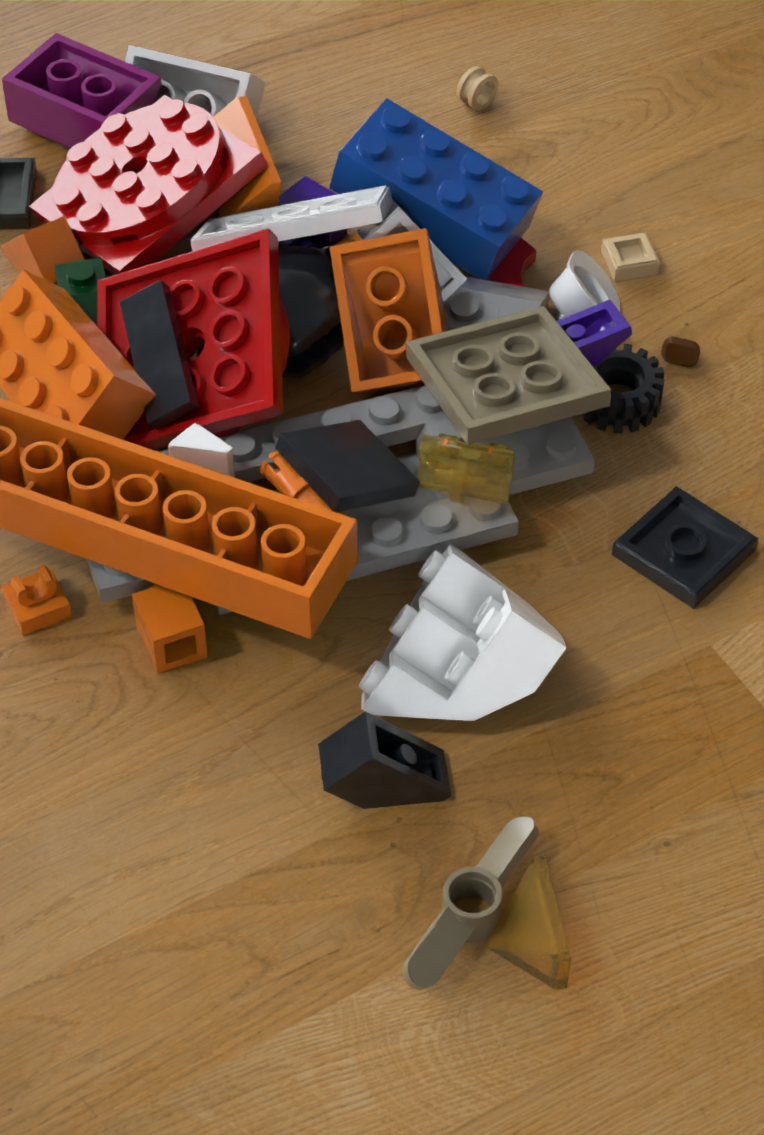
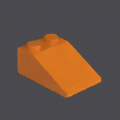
[330,228,449,399]

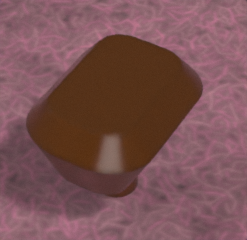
[661,336,700,367]

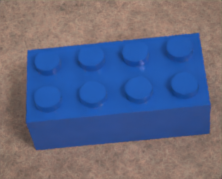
[329,98,544,280]

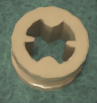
[456,66,499,111]

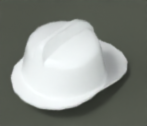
[549,250,620,321]

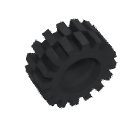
[584,343,665,434]

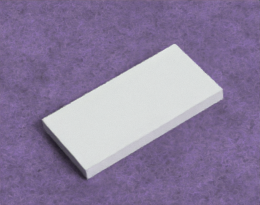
[190,185,393,251]

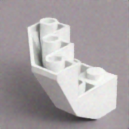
[358,544,567,721]

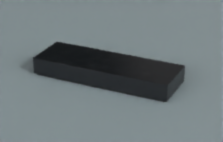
[120,279,200,430]

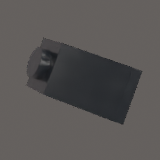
[318,711,451,809]

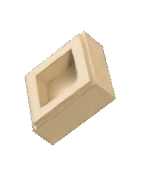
[601,232,660,282]

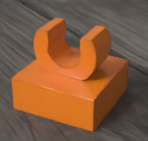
[1,565,72,636]

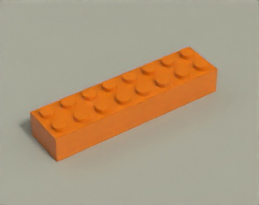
[0,398,358,639]

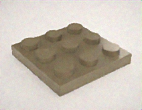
[406,306,611,445]

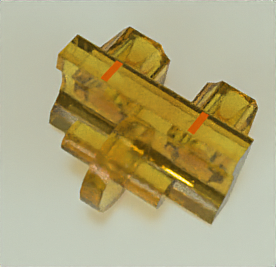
[416,433,516,504]

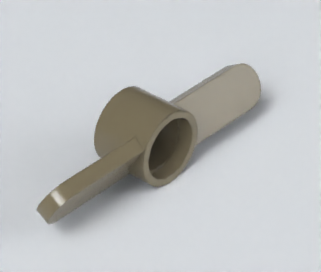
[402,816,539,990]

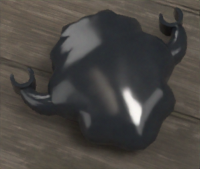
[196,241,344,378]

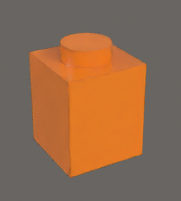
[132,584,208,674]

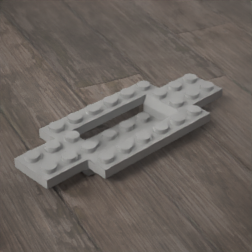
[87,385,595,615]

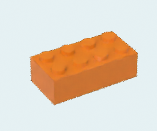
[0,269,156,440]

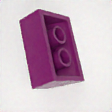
[2,33,162,148]

